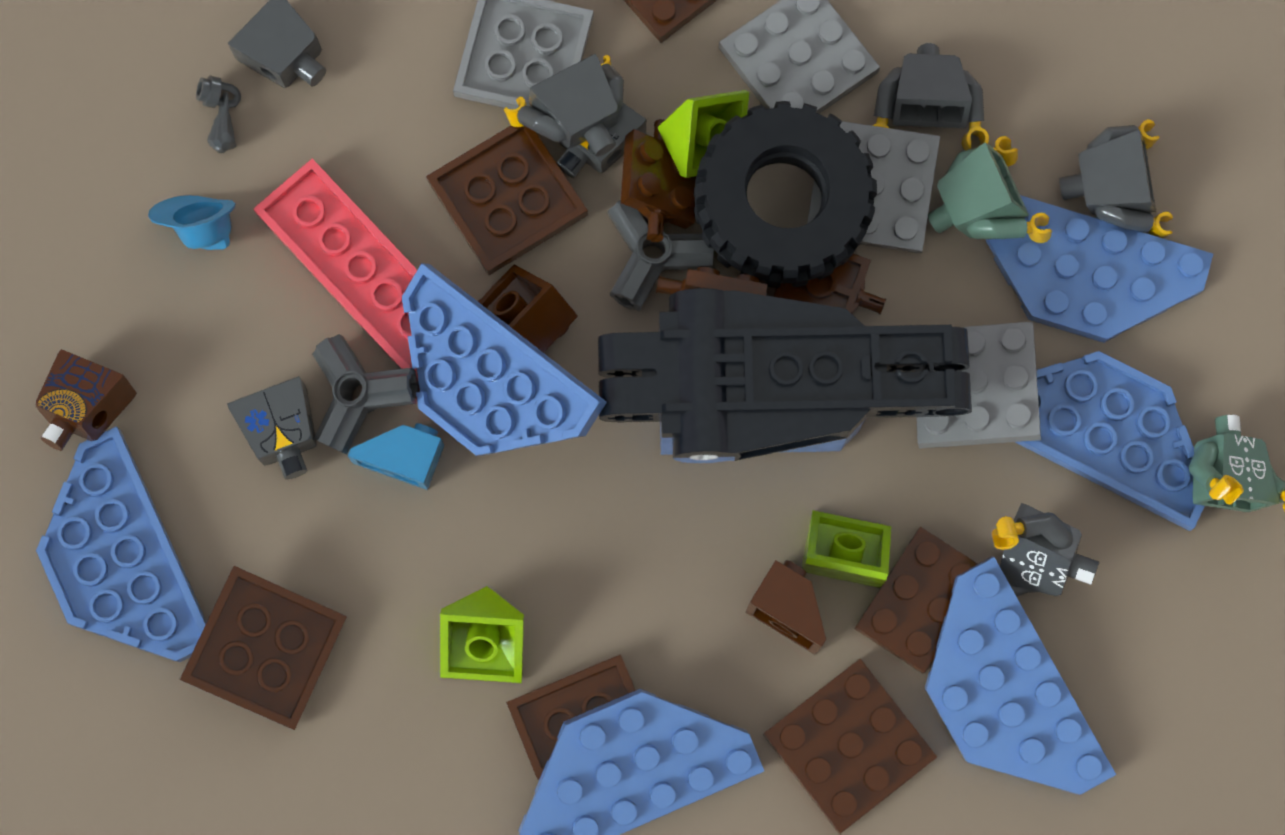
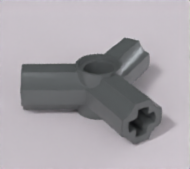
[607,200,714,312]
[312,334,420,454]

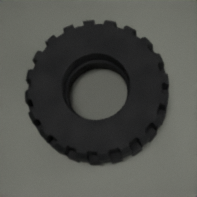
[694,101,877,288]

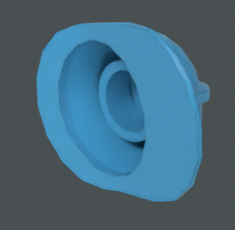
[148,195,236,250]

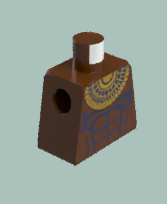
[36,349,137,451]

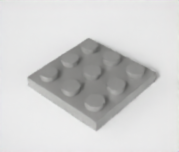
[453,0,594,110]
[719,0,880,114]
[807,121,940,253]
[917,321,1041,449]

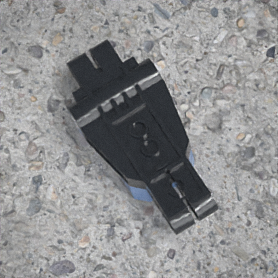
[598,288,972,463]

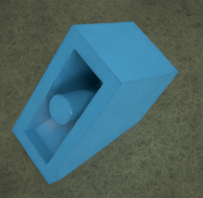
[348,423,444,490]

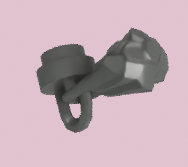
[196,75,241,153]

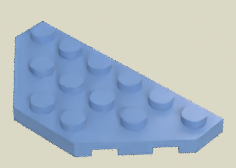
[985,195,1213,343]
[402,263,607,456]
[1015,351,1205,531]
[36,426,207,663]
[925,556,1116,795]
[518,689,764,835]

